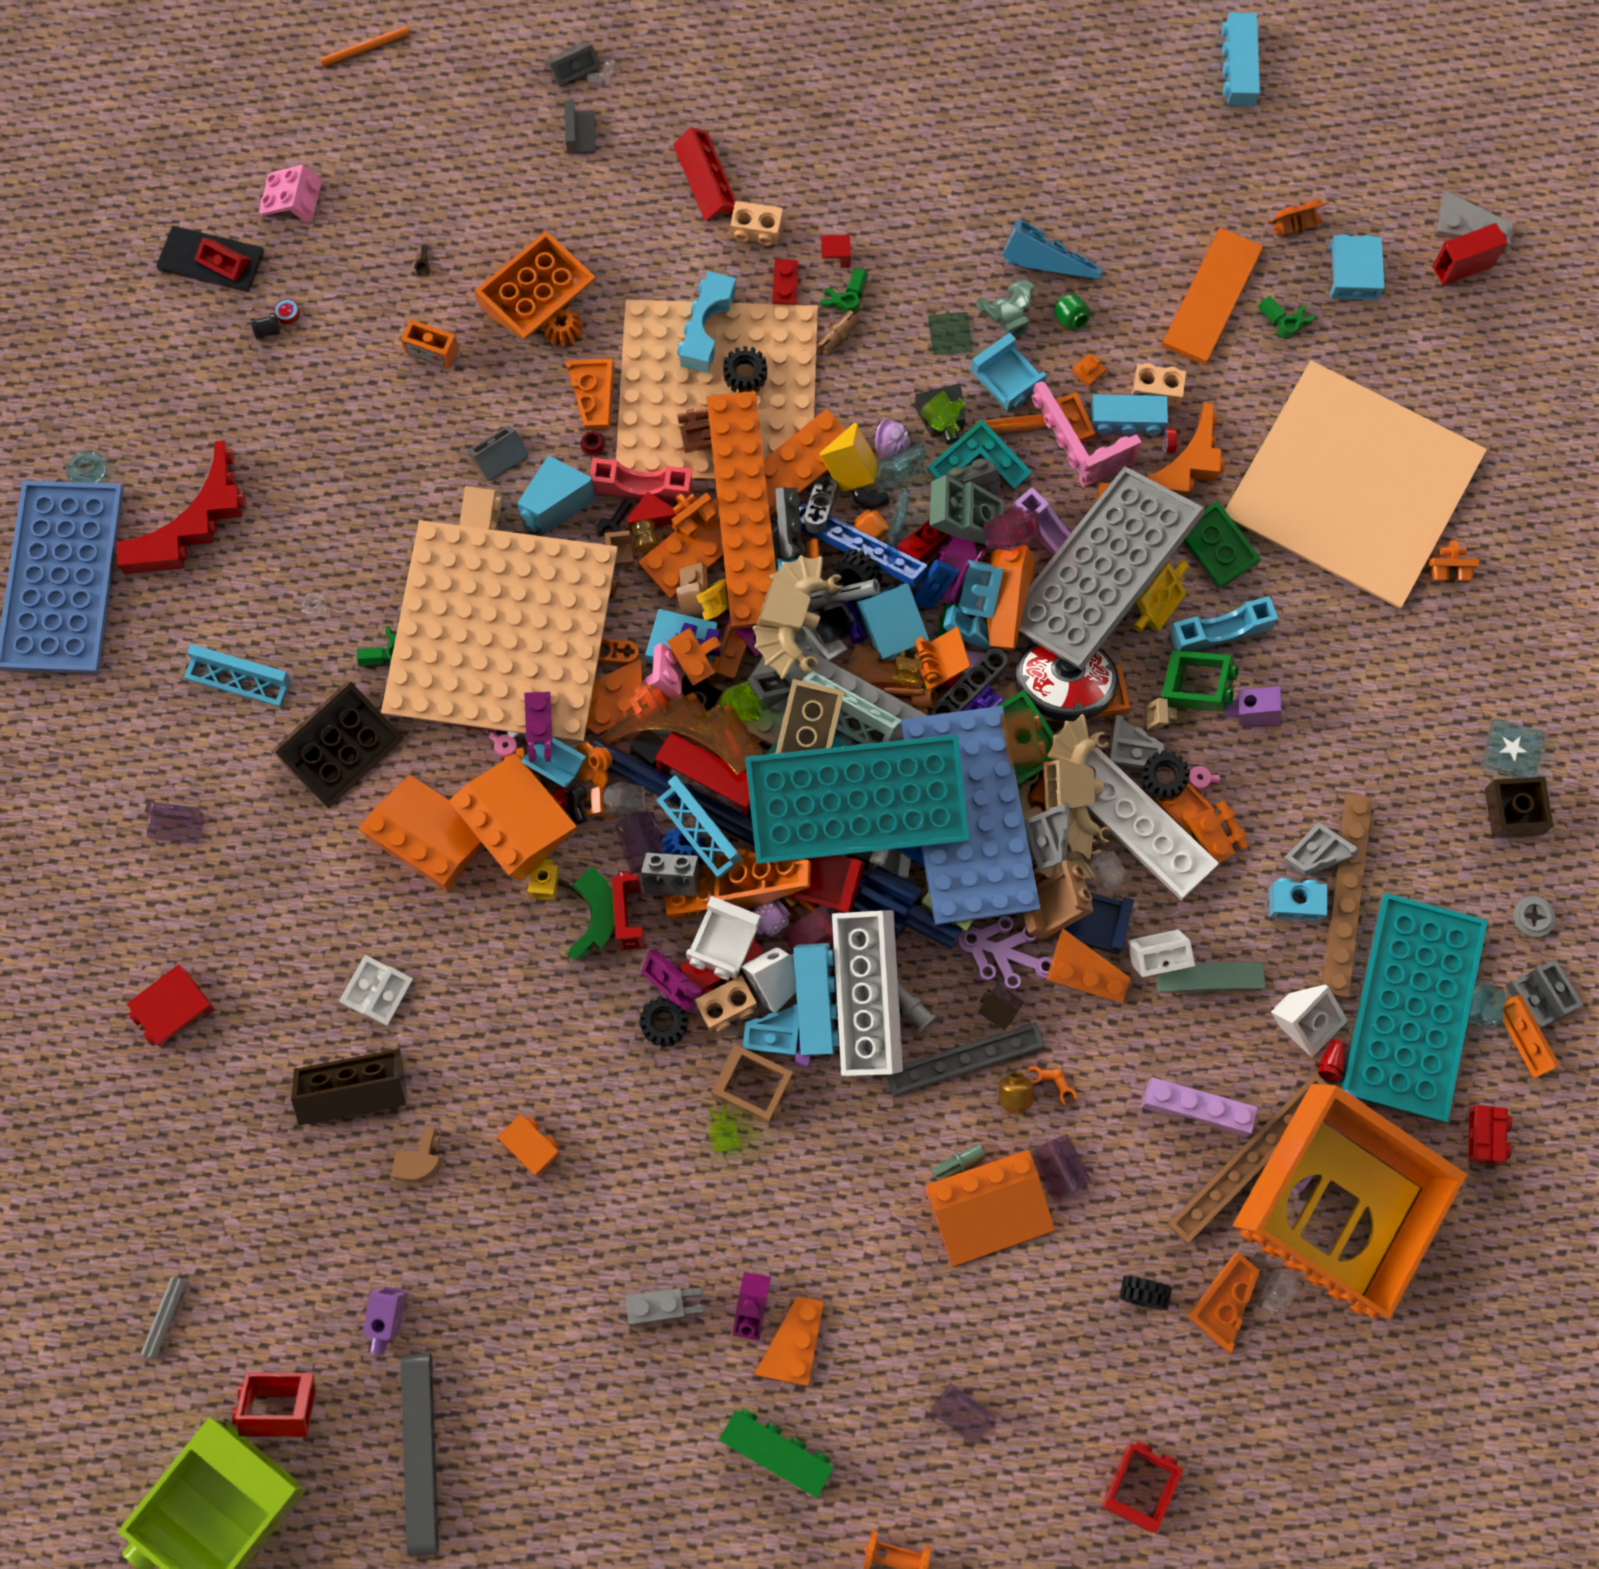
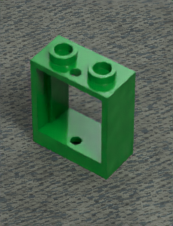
[1161,650,1239,712]

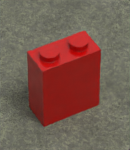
[1432,223,1508,286]

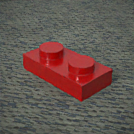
[772,259,799,305]

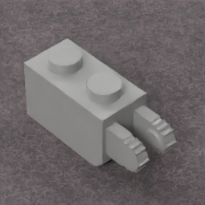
[625,1288,706,1326]

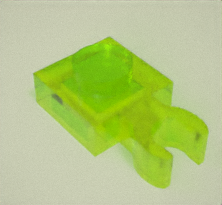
[708,1103,741,1154]

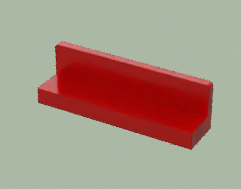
[673,127,736,221]

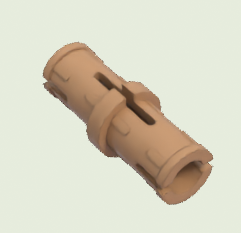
[817,311,860,355]

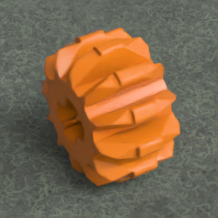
[541,306,583,348]

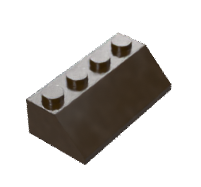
[291,1048,406,1126]

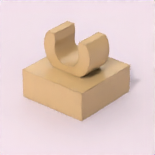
[1146,698,1177,731]

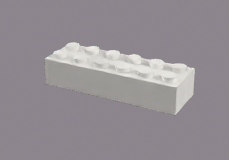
[832,910,903,1076]

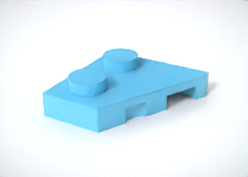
[743,1004,799,1056]

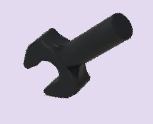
[597,499,632,537]

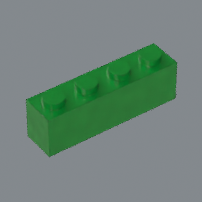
[719,1408,834,1498]

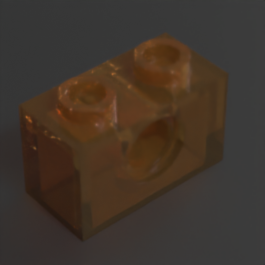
[1001,708,1047,769]

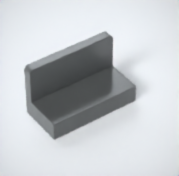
[544,42,601,86]
[564,100,596,154]
[467,426,529,480]

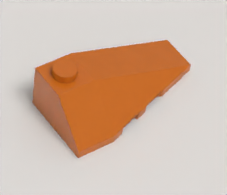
[986,544,1036,650]
[714,849,811,910]

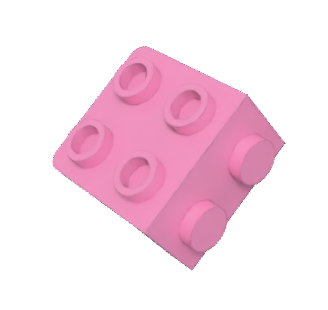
[259,165,322,222]
[641,642,682,717]

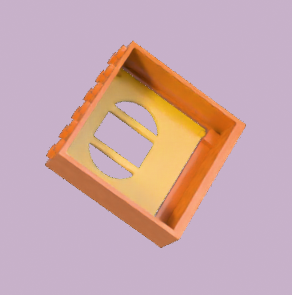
[1232,1084,1467,1320]

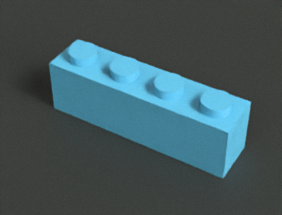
[1221,12,1260,106]
[793,943,840,1055]

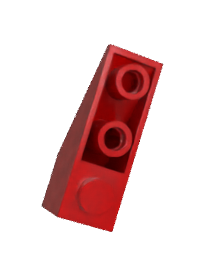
[896,519,950,563]

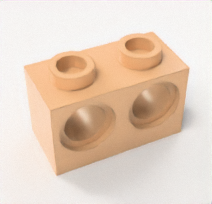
[730,201,783,246]
[1132,363,1186,408]
[695,975,757,1033]

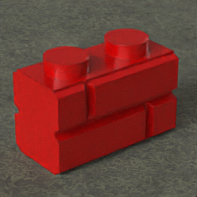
[1468,1105,1512,1166]

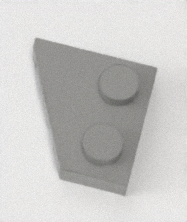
[1109,714,1164,772]
[1024,803,1070,870]
[1284,822,1359,876]

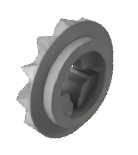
[1512,896,1556,938]

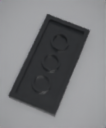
[156,225,265,292]

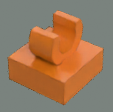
[1072,353,1107,388]
[585,787,616,819]

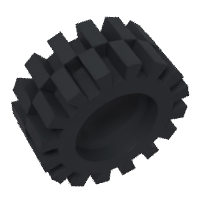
[723,346,767,393]
[834,549,882,587]
[1141,750,1190,801]
[640,996,688,1047]
[1119,1276,1172,1310]

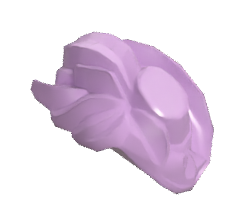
[875,419,911,463]

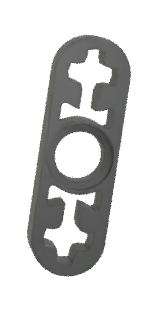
[804,476,837,533]

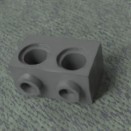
[641,853,701,897]

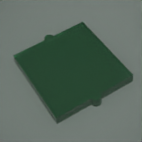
[928,311,973,355]

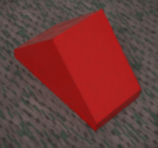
[627,491,677,532]

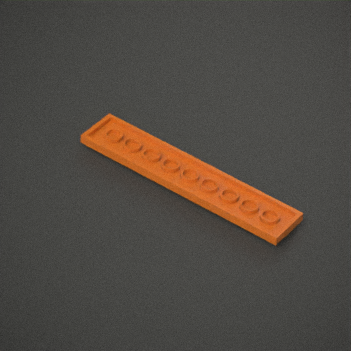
[706,391,776,630]
[638,408,846,601]

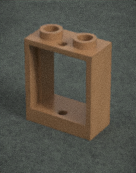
[711,1044,795,1124]

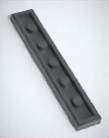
[886,1022,1045,1097]

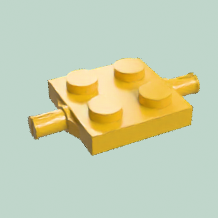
[1133,560,1189,632]

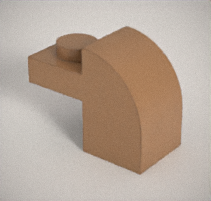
[676,563,719,621]
[391,1126,443,1183]

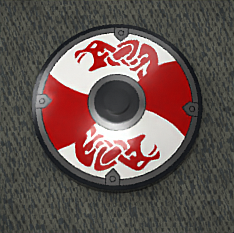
[1015,643,1118,721]

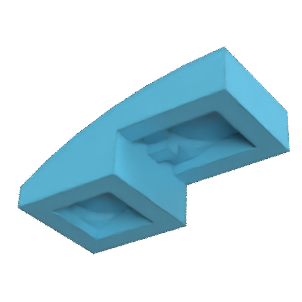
[943,605,991,649]

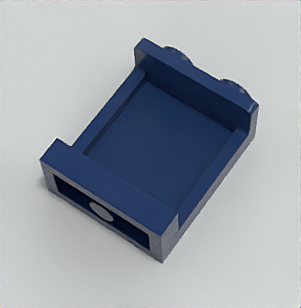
[1058,892,1134,955]

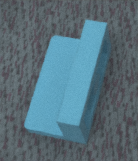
[522,737,586,787]

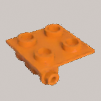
[1269,199,1330,236]
[914,626,971,689]
[664,868,715,920]

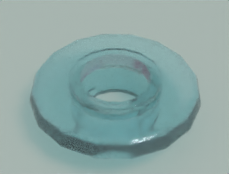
[67,450,106,483]

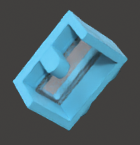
[958,560,1004,619]

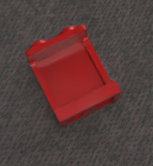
[787,855,865,913]
[612,872,646,951]
[126,964,216,1049]

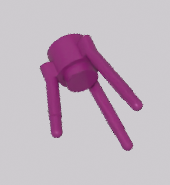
[940,550,985,605]

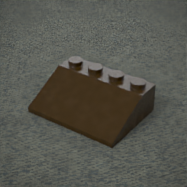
[271,681,404,809]

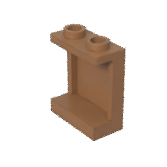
[1023,860,1094,939]

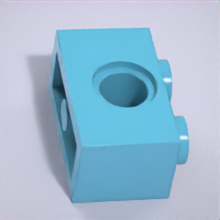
[1269,878,1327,921]

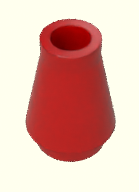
[1317,1039,1346,1081]

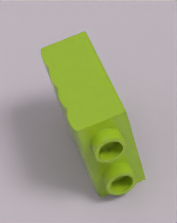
[117,1417,307,1569]

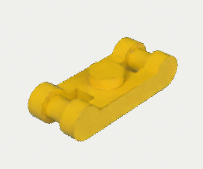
[696,579,729,620]

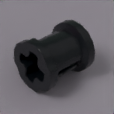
[250,312,281,340]

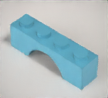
[677,271,736,374]
[1169,596,1278,652]

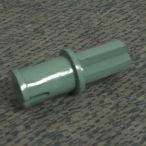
[932,1144,986,1181]

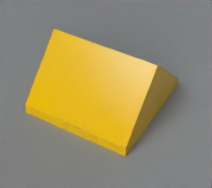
[819,423,878,492]

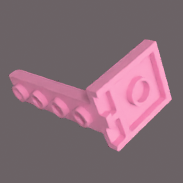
[1032,382,1141,488]

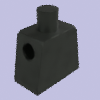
[914,383,966,445]

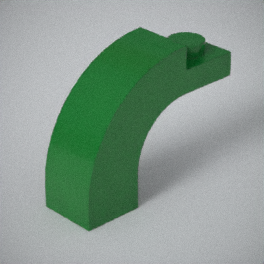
[565,866,615,961]

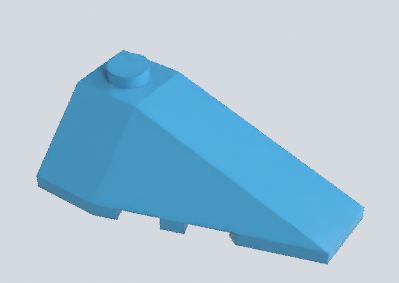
[1002,218,1102,279]

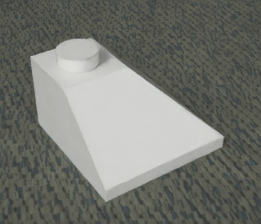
[1271,985,1348,1057]

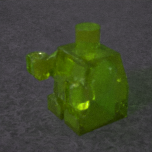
[919,390,965,434]
[720,681,761,723]

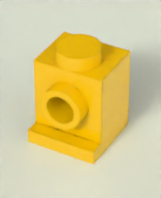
[527,859,560,901]

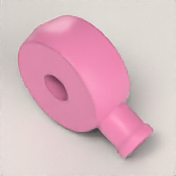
[489,731,518,758]
[1188,766,1220,790]

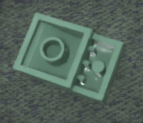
[930,475,1004,546]

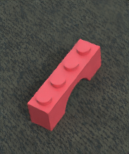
[590,458,693,503]

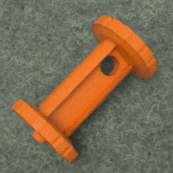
[863,1531,931,1569]

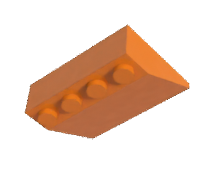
[475,231,596,340]
[449,753,578,881]
[359,775,483,893]
[925,1149,1055,1267]

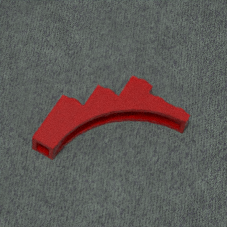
[117,440,246,574]

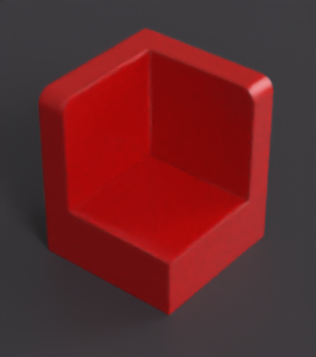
[821,235,851,268]

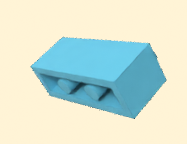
[1090,394,1168,436]

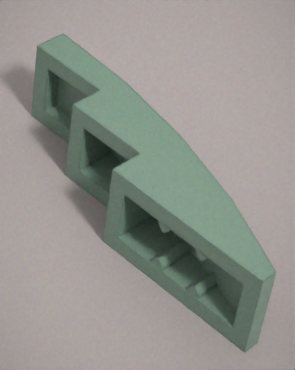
[1156,962,1266,994]

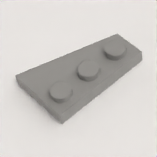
[1436,190,1512,249]

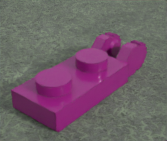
[524,692,553,763]
[641,949,702,1012]

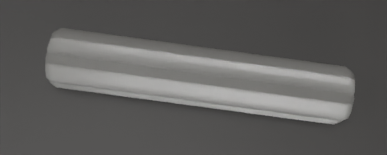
[141,1277,186,1359]

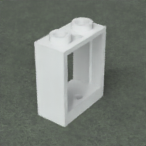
[1127,930,1195,977]

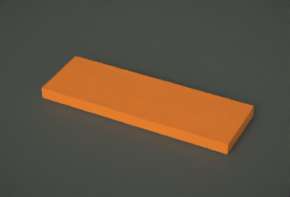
[1161,227,1263,365]

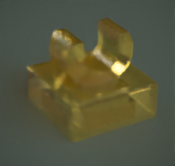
[892,651,922,684]

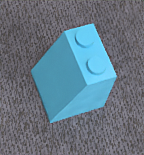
[517,455,596,534]
[852,583,929,661]

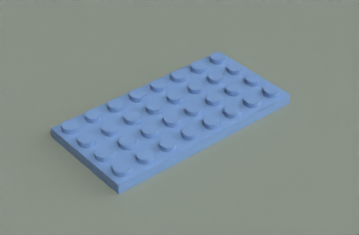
[0,480,124,674]
[900,706,1040,926]

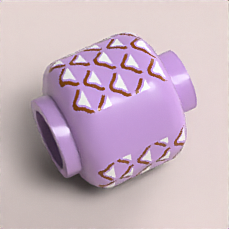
[752,899,791,937]

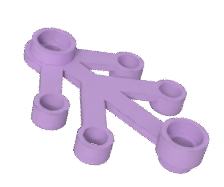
[958,916,1052,991]

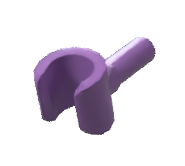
[795,1031,811,1068]

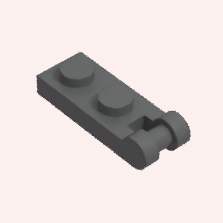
[775,487,807,558]

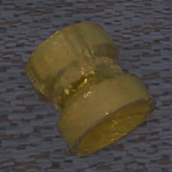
[631,520,659,553]

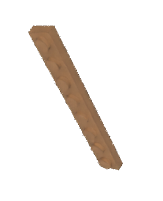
[1322,793,1373,999]
[1167,1073,1328,1245]

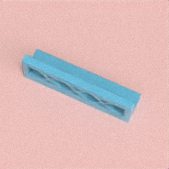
[184,644,291,708]
[656,775,743,879]

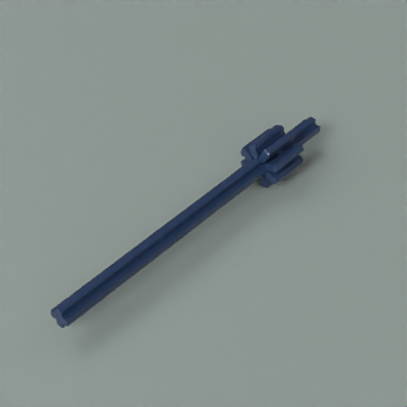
[592,739,962,950]

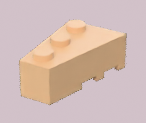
[459,486,503,531]

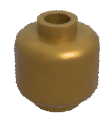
[999,1072,1034,1114]

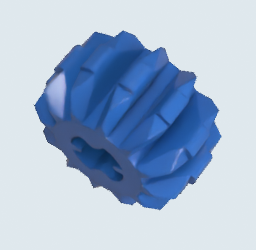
[662,825,705,863]

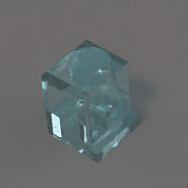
[1468,983,1505,1028]

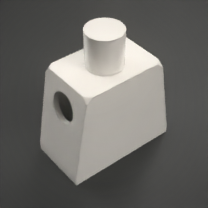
[741,948,796,1013]

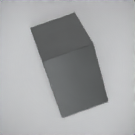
[748,671,792,711]

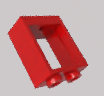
[232,1373,316,1437]
[1101,1441,1184,1533]

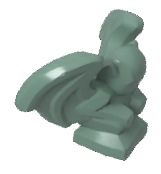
[976,280,1035,338]

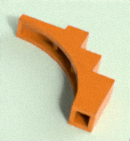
[1096,403,1225,502]

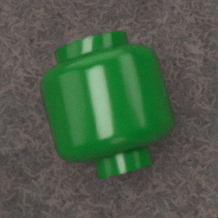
[1054,294,1090,330]

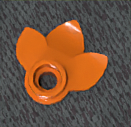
[577,742,612,788]

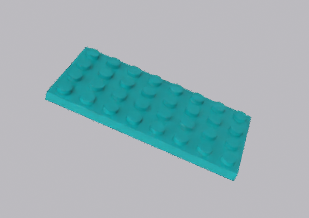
[745,734,970,864]
[1341,893,1488,1124]

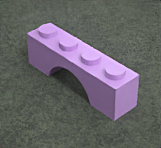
[1141,1077,1258,1138]

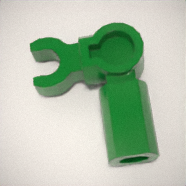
[820,268,868,315]
[1258,296,1315,339]
[357,626,396,667]

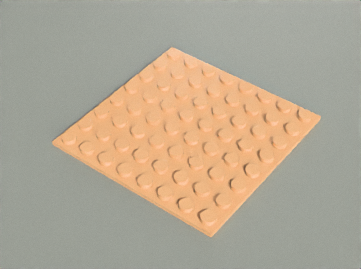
[616,300,818,480]
[1225,360,1487,609]
[381,520,618,742]

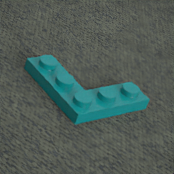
[927,419,1032,491]

